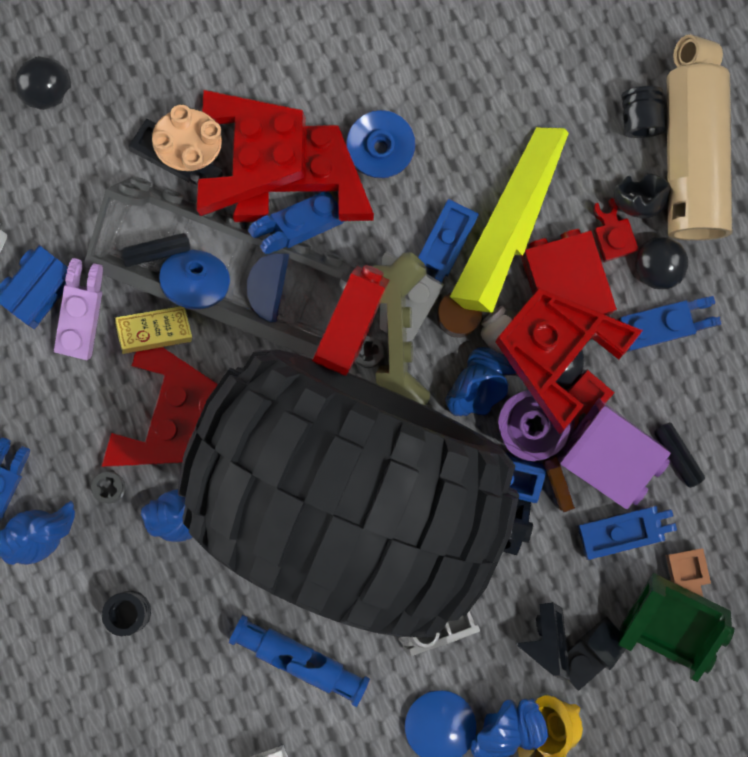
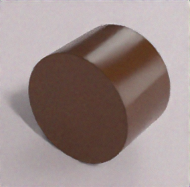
[437,292,482,338]

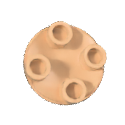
[152,105,222,171]

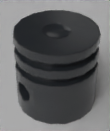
[621,86,667,138]
[101,591,151,637]

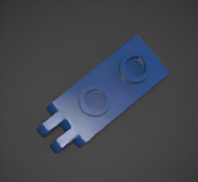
[577,506,677,560]

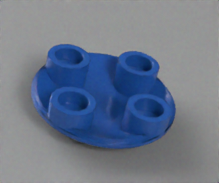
[405,690,476,757]

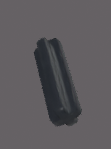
[121,233,190,267]
[654,422,705,488]

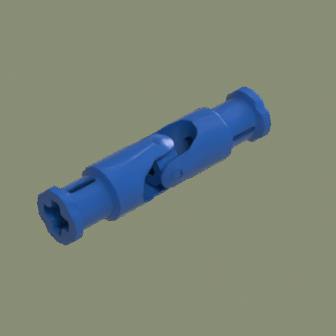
[228,615,370,707]

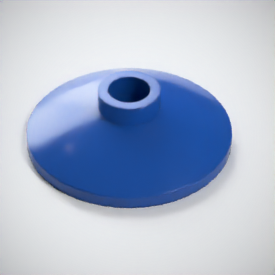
[347,110,415,178]
[159,250,230,309]

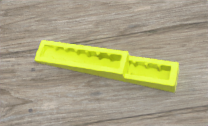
[450,127,569,313]

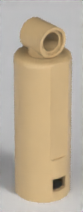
[667,34,732,240]

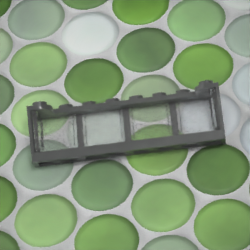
[83,177,363,358]

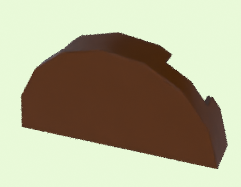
[543,455,575,513]

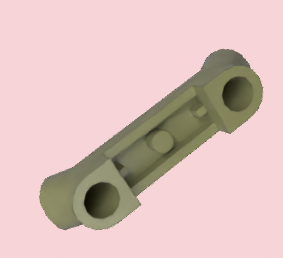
[373,252,430,405]

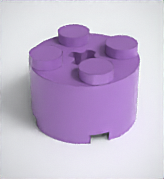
[498,390,574,461]

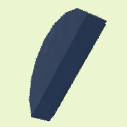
[247,253,289,323]

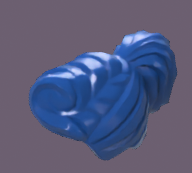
[445,347,516,416]
[141,489,193,542]
[0,501,75,565]
[471,698,548,757]

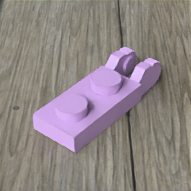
[54,258,103,360]

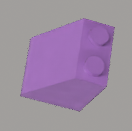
[557,398,671,509]

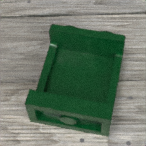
[618,573,735,682]

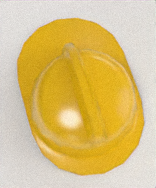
[517,695,583,757]

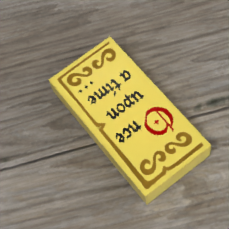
[115,306,192,354]

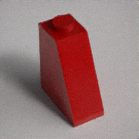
[312,265,390,376]

